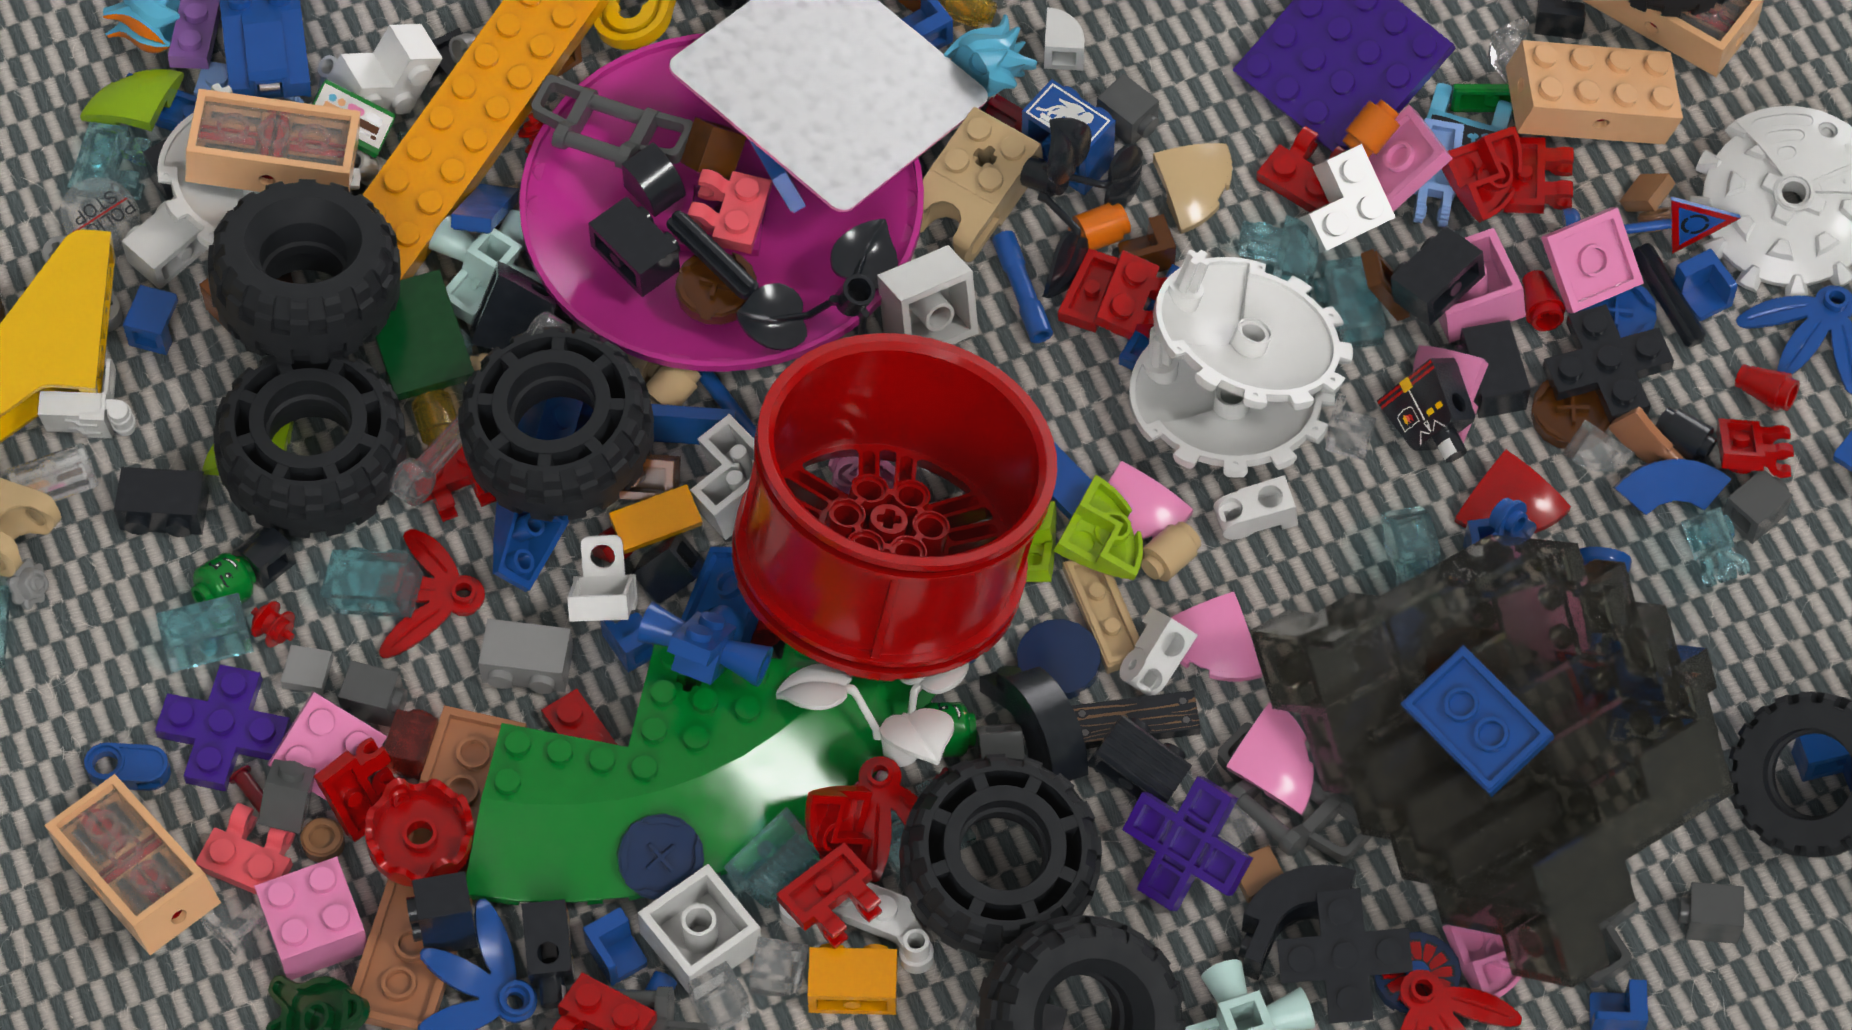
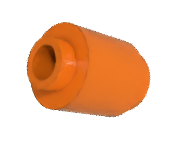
[1342,99,1400,159]
[1068,203,1131,250]

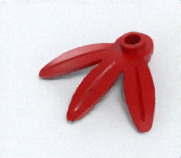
[364,529,485,658]
[801,756,918,882]
[1400,970,1522,1030]

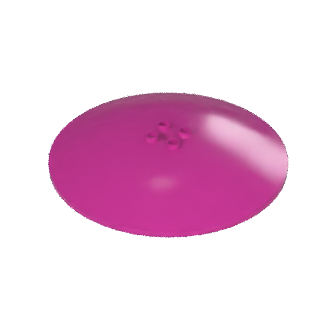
[519,33,924,372]

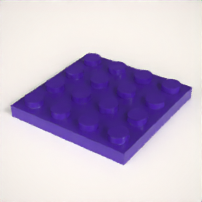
[1232,0,1456,153]

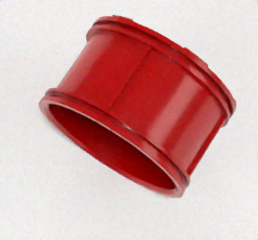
[732,333,1058,681]

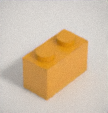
[807,943,898,1015]

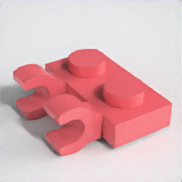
[688,169,772,254]
[195,803,296,895]

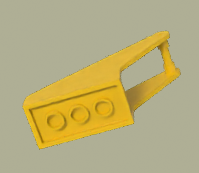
[0,229,115,443]

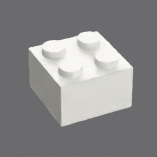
[877,245,979,345]
[637,864,762,997]

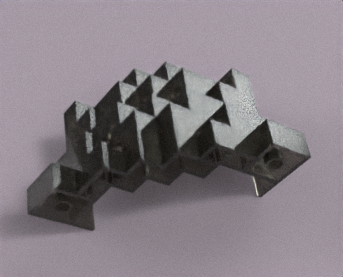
[1250,534,1734,988]

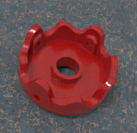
[365,778,475,887]

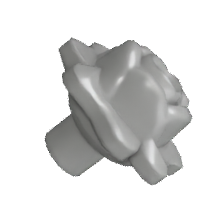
[5,558,49,610]

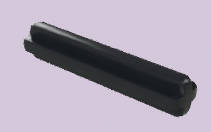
[666,210,759,301]
[1633,243,1706,348]

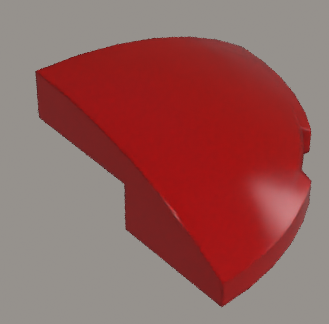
[1442,125,1523,223]
[1454,449,1571,533]
[805,786,873,864]

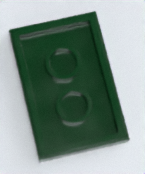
[375,269,474,401]

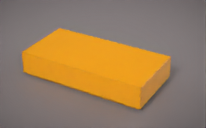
[609,484,702,554]

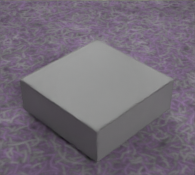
[280,645,333,695]

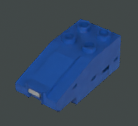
[219,0,312,99]

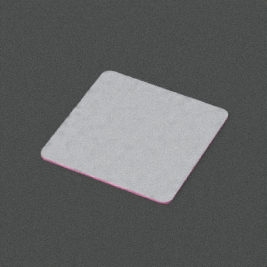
[669,0,988,212]

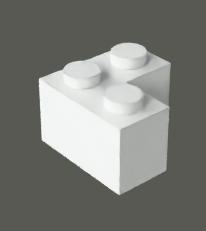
[326,24,443,114]
[1295,144,1396,256]
[690,413,754,540]

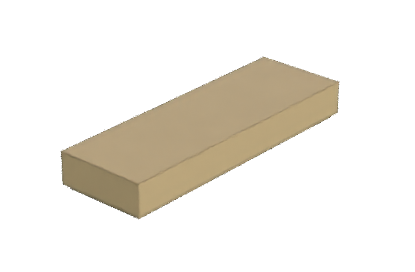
[1062,560,1140,674]

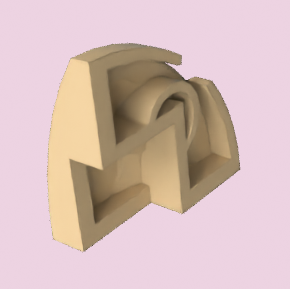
[1153,143,1232,234]

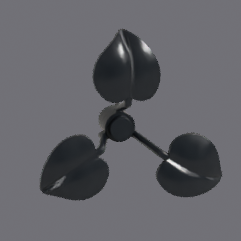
[1020,117,1143,298]
[736,219,898,351]

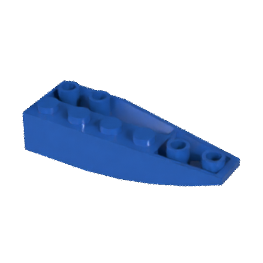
[493,397,593,592]

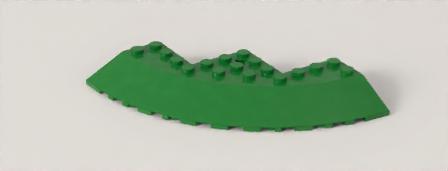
[466,643,936,905]

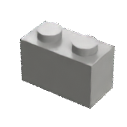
[478,618,574,694]

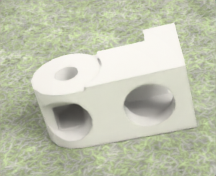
[1213,475,1298,540]
[1119,607,1198,696]

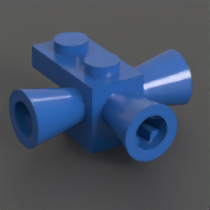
[637,602,773,687]

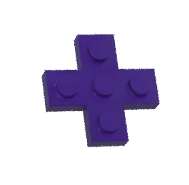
[155,664,291,792]
[1122,776,1253,911]

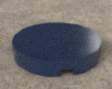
[1017,619,1101,699]

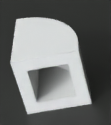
[1044,7,1085,71]

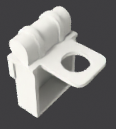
[38,358,136,438]
[567,535,638,622]

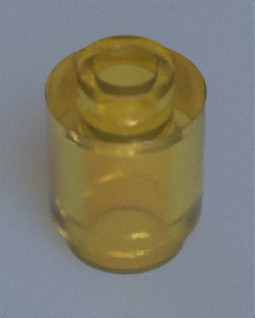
[938,0,997,29]
[411,390,460,452]

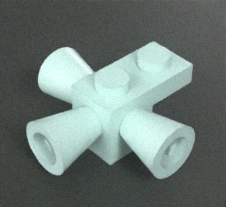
[428,210,543,325]
[1185,959,1315,1030]

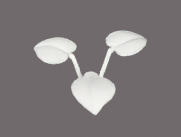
[776,662,969,767]

